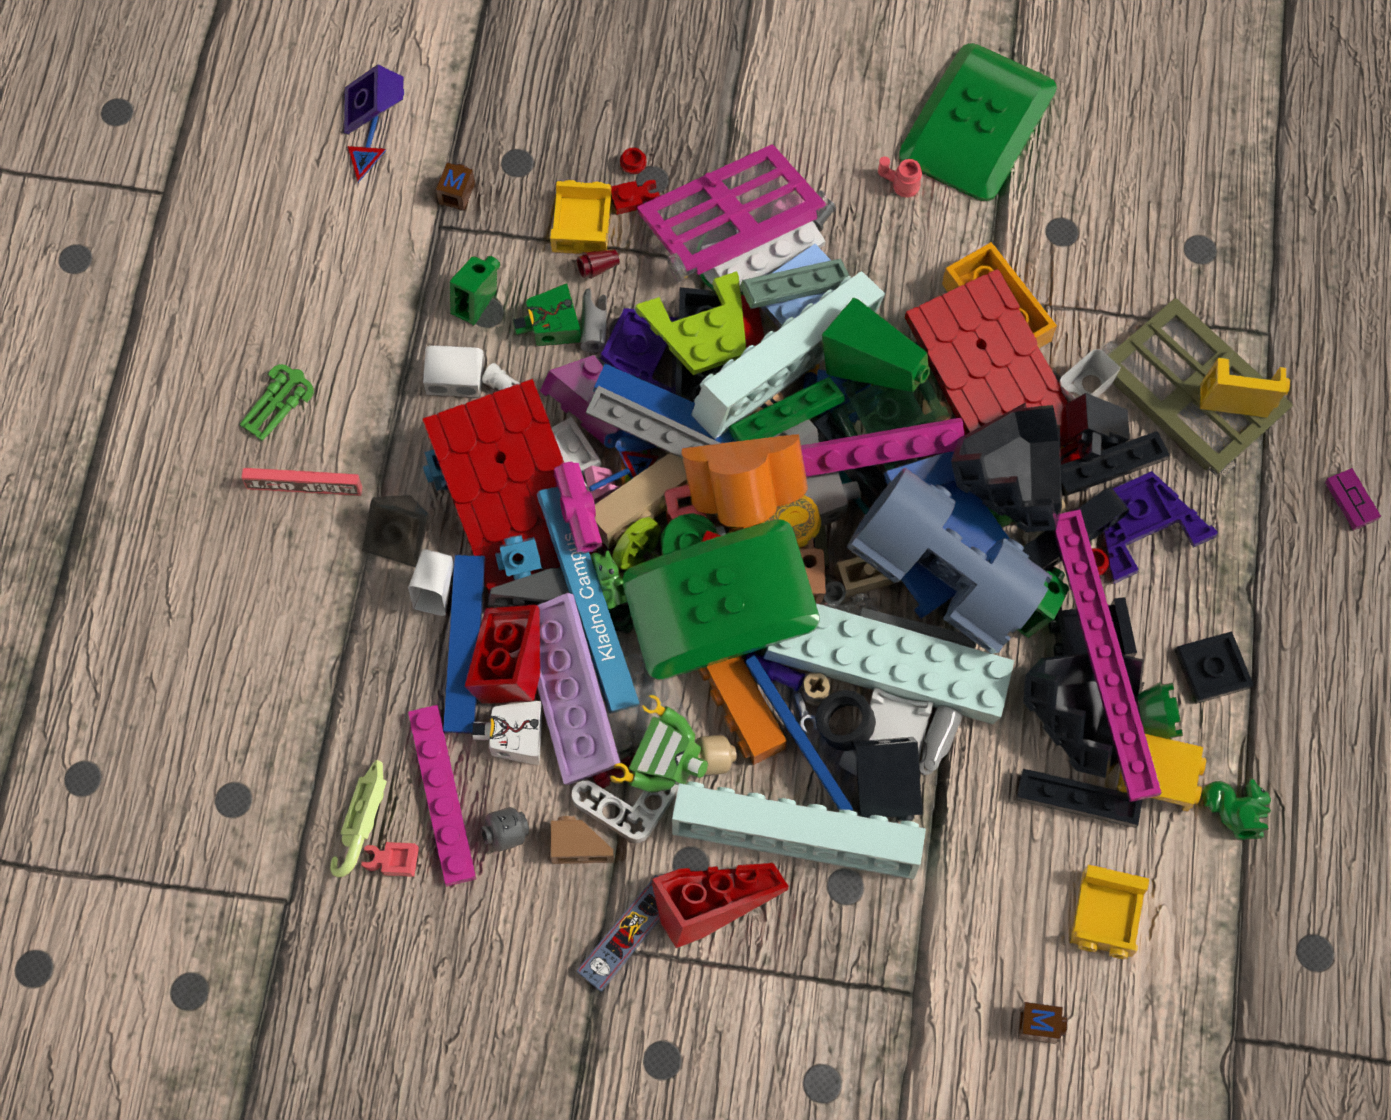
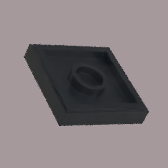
[1175,631,1254,704]

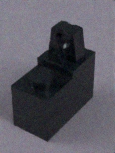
[1066,393,1130,462]

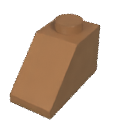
[551,816,614,864]

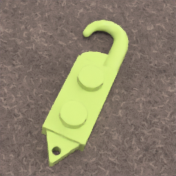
[330,760,387,878]

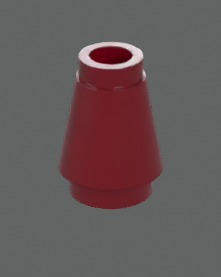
[576,249,620,279]

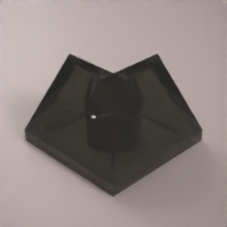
[362,495,428,567]

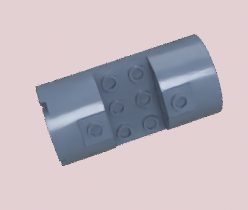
[846,468,1052,654]

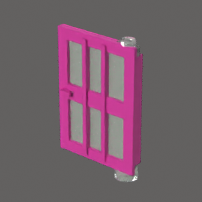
[637,144,828,282]

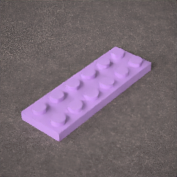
[537,593,620,785]

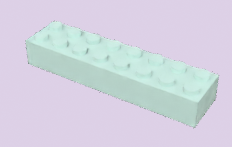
[691,271,885,439]
[764,603,1015,724]
[672,781,926,879]

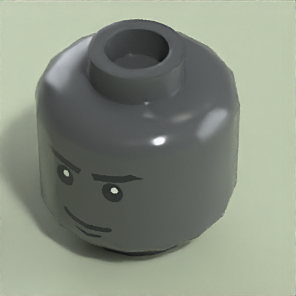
[481,807,529,851]

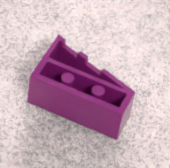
[540,355,620,444]

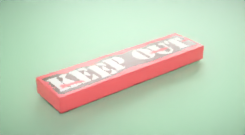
[241,468,362,496]

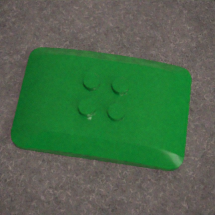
[899,43,1057,202]
[622,519,820,680]

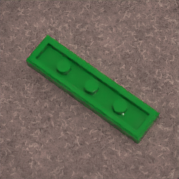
[728,377,845,442]

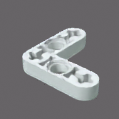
[572,781,679,843]

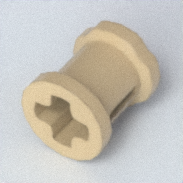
[802,673,830,707]

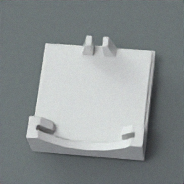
[869,687,933,757]

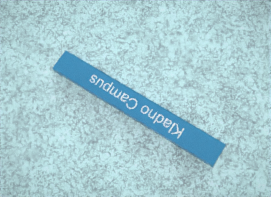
[537,487,640,714]

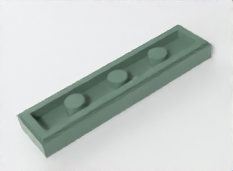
[740,258,849,309]

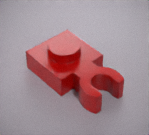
[611,180,660,215]

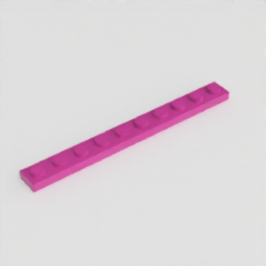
[1053,509,1162,802]

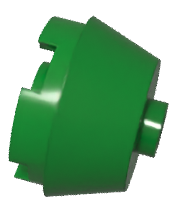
[1137,682,1183,740]

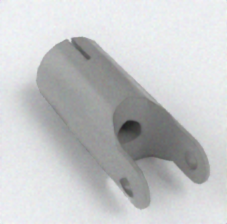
[581,288,607,353]
[919,706,963,775]

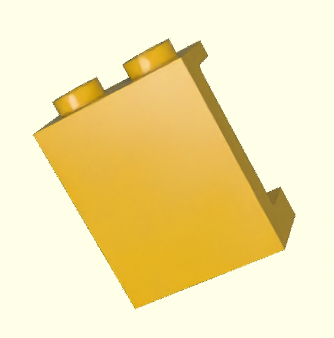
[550,180,611,254]
[1200,358,1290,418]
[1117,734,1206,812]
[1070,864,1149,959]

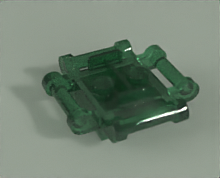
[831,379,950,471]

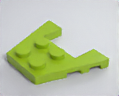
[635,271,746,375]

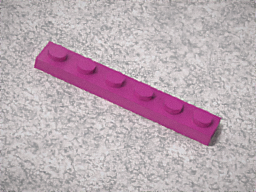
[801,418,964,477]
[408,705,476,887]

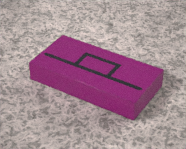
[1325,468,1381,531]

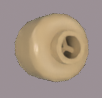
[695,735,736,776]

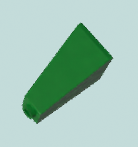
[822,297,930,392]

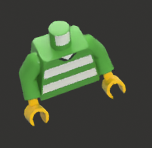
[610,695,708,793]

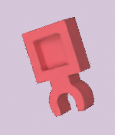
[361,842,419,877]

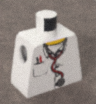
[473,701,543,765]

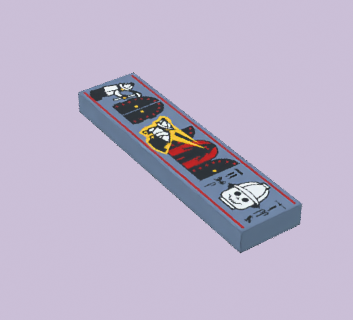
[577,875,660,992]

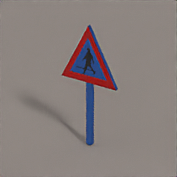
[348,116,386,183]
[589,451,658,491]

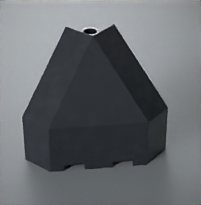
[951,402,1062,532]
[1023,653,1145,778]

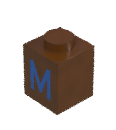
[436,163,475,211]
[1018,1002,1067,1044]

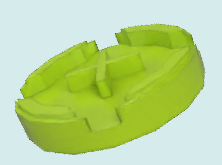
[613,517,661,571]

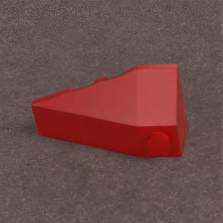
[651,863,789,948]

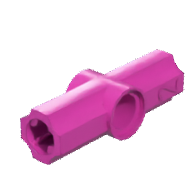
[554,461,602,553]

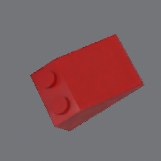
[465,605,540,704]

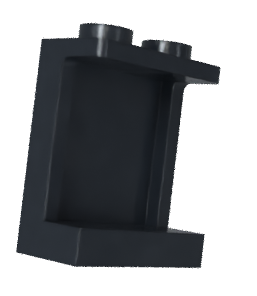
[1048,597,1137,657]
[853,737,923,821]

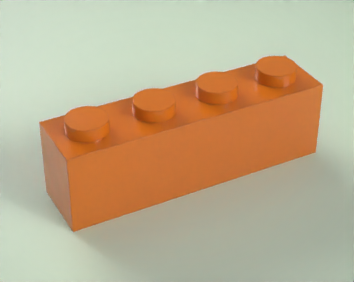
[698,656,787,765]

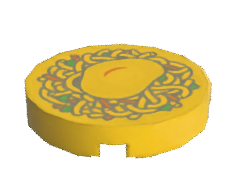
[762,495,821,548]

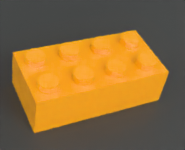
[942,242,1057,348]

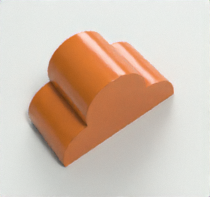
[681,434,808,527]

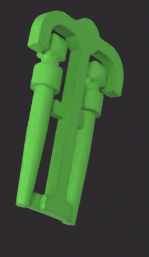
[239,364,314,441]

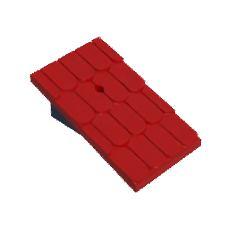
[904,269,1073,448]
[422,379,598,595]

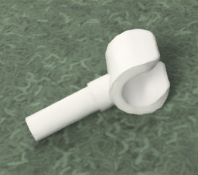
[794,693,817,733]

